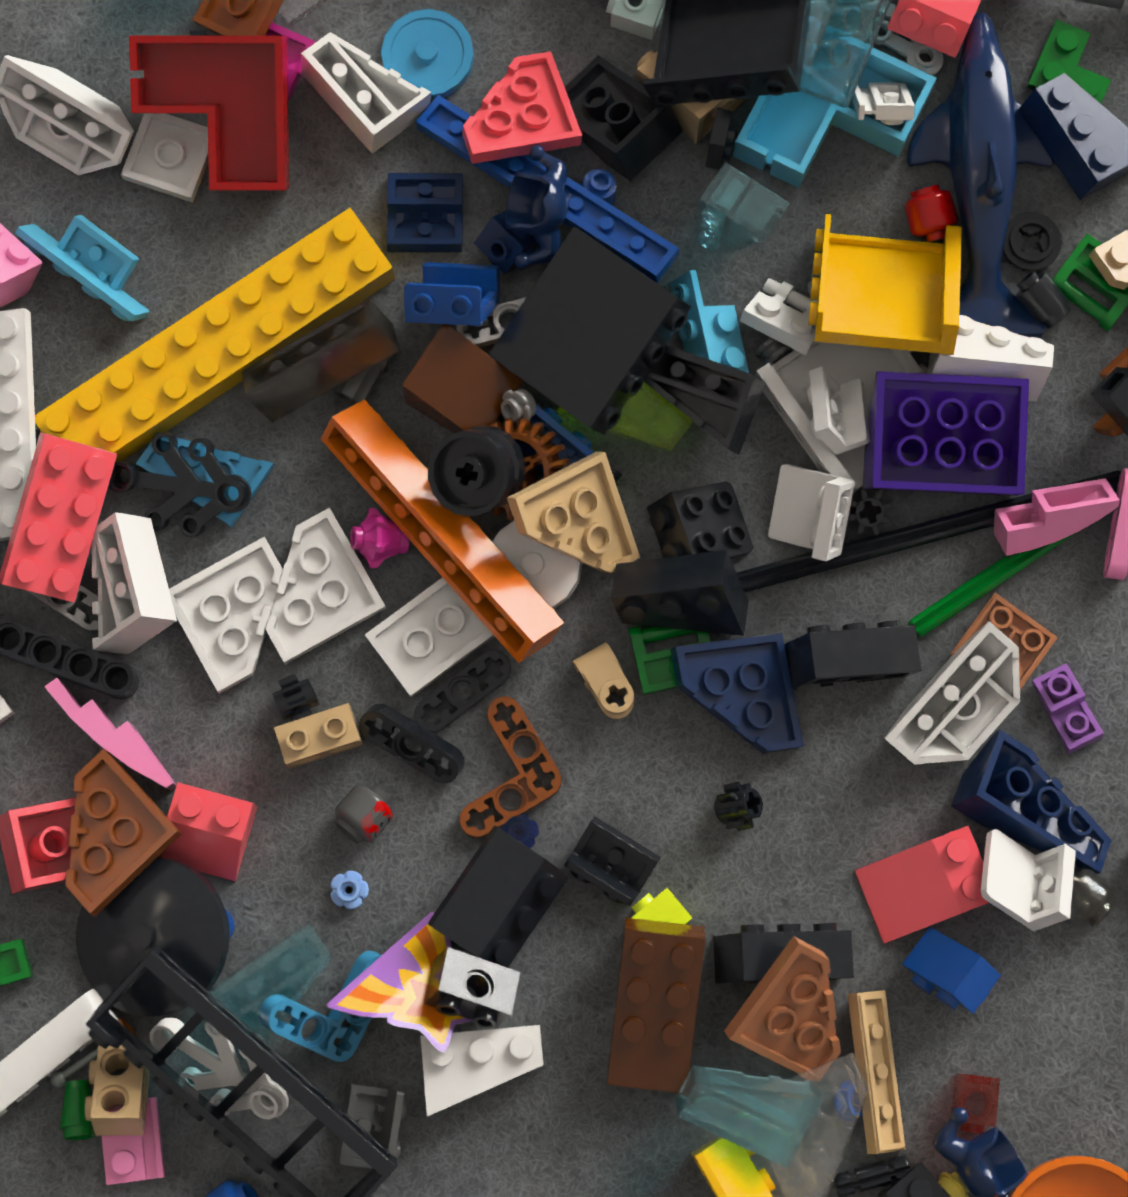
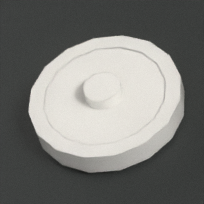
[492,521,583,609]

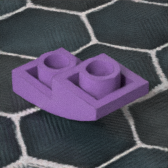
[1032,663,1104,755]

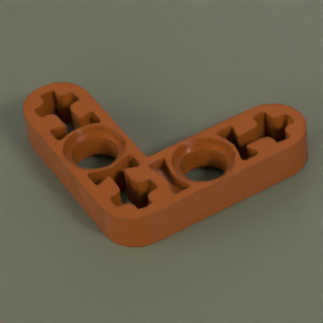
[460,696,561,838]

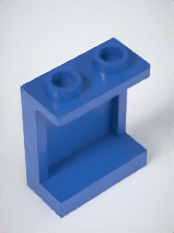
[404,262,500,326]

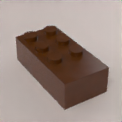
[607,918,705,1094]

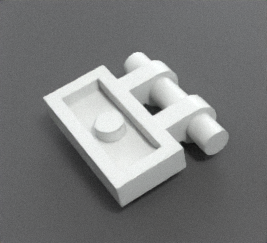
[740,278,817,356]

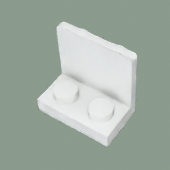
[768,464,855,561]

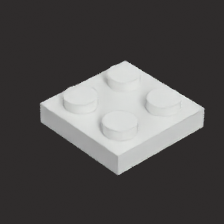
[121,113,208,203]

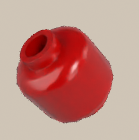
[904,184,958,242]

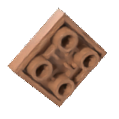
[950,592,1058,690]

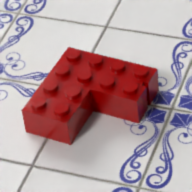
[129,35,290,190]

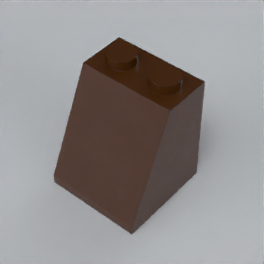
[402,324,523,433]

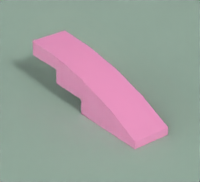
[44,678,176,791]

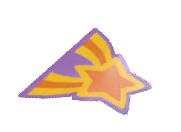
[327,912,473,1052]

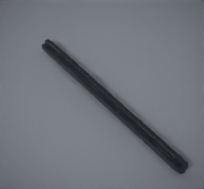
[736,470,1121,592]

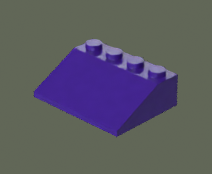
[863,371,1029,496]

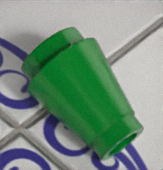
[59,1080,96,1141]

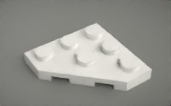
[265,507,386,665]
[169,536,283,694]

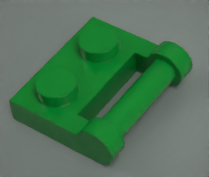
[1052,233,1128,332]
[628,626,711,696]

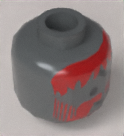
[335,785,393,843]

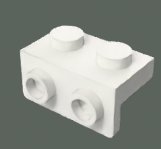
[807,366,870,455]

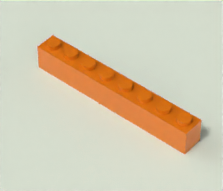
[320,399,564,663]

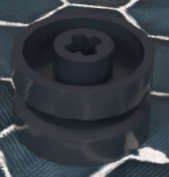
[428,425,526,516]

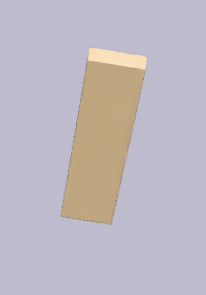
[847,990,906,1154]

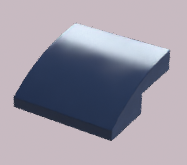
[387,173,463,253]

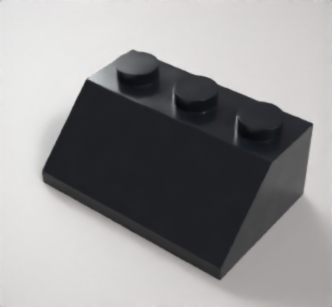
[427,825,569,968]

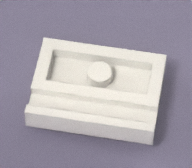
[851,82,915,125]

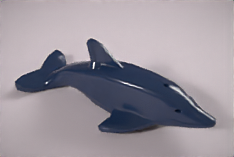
[907,12,1054,338]

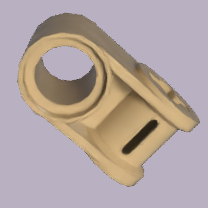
[572,642,634,719]

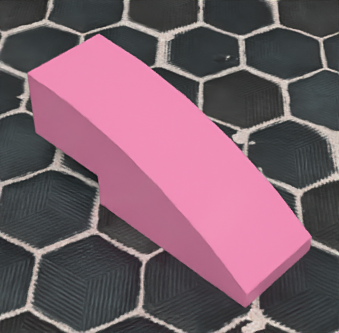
[994,478,1120,556]

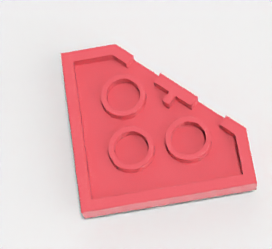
[462,51,582,164]

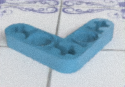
[259,950,382,1062]

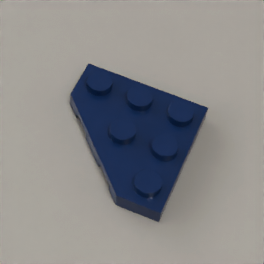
[670,633,804,754]

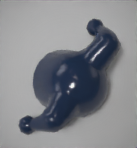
[505,145,568,269]
[933,1107,1028,1197]

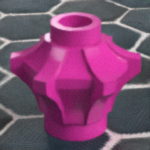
[350,508,409,569]

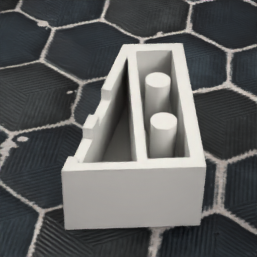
[927,315,1054,402]
[91,512,177,654]
[421,1025,543,1116]

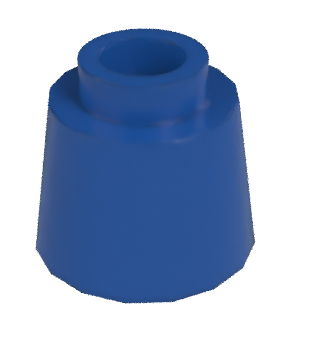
[579,169,616,206]

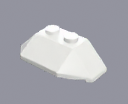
[0,55,134,176]
[884,621,1020,765]

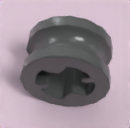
[755,338,792,366]

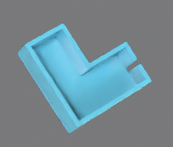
[733,17,937,188]

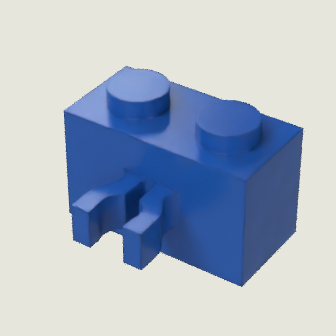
[902,927,1001,1013]

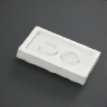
[365,577,494,698]

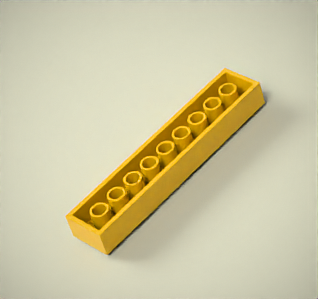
[35,207,395,462]

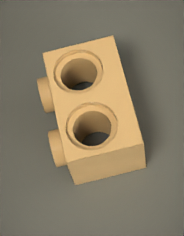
[274,703,363,769]
[85,1045,150,1136]

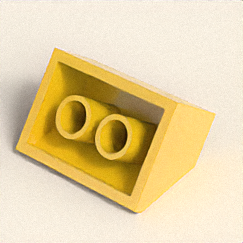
[691,1129,776,1197]

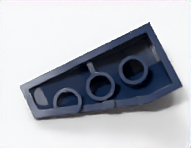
[951,730,1112,875]

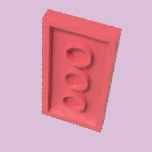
[0,432,117,603]

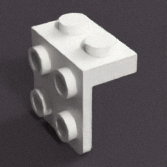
[981,829,1076,932]

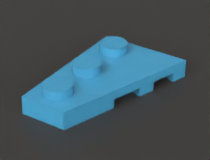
[136,432,275,528]

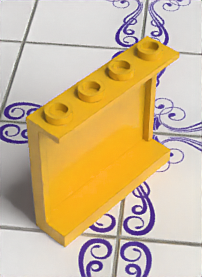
[808,214,962,355]

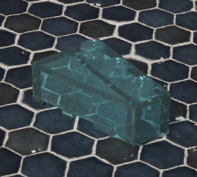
[675,1066,824,1168]

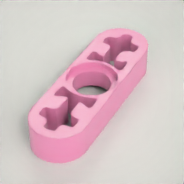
[1103,468,1128,581]

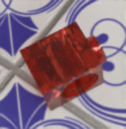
[952,1073,1000,1133]

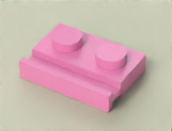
[101,1097,166,1185]

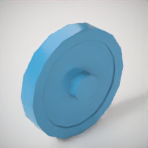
[381,9,474,101]

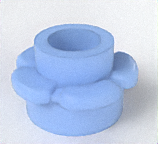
[330,871,369,909]

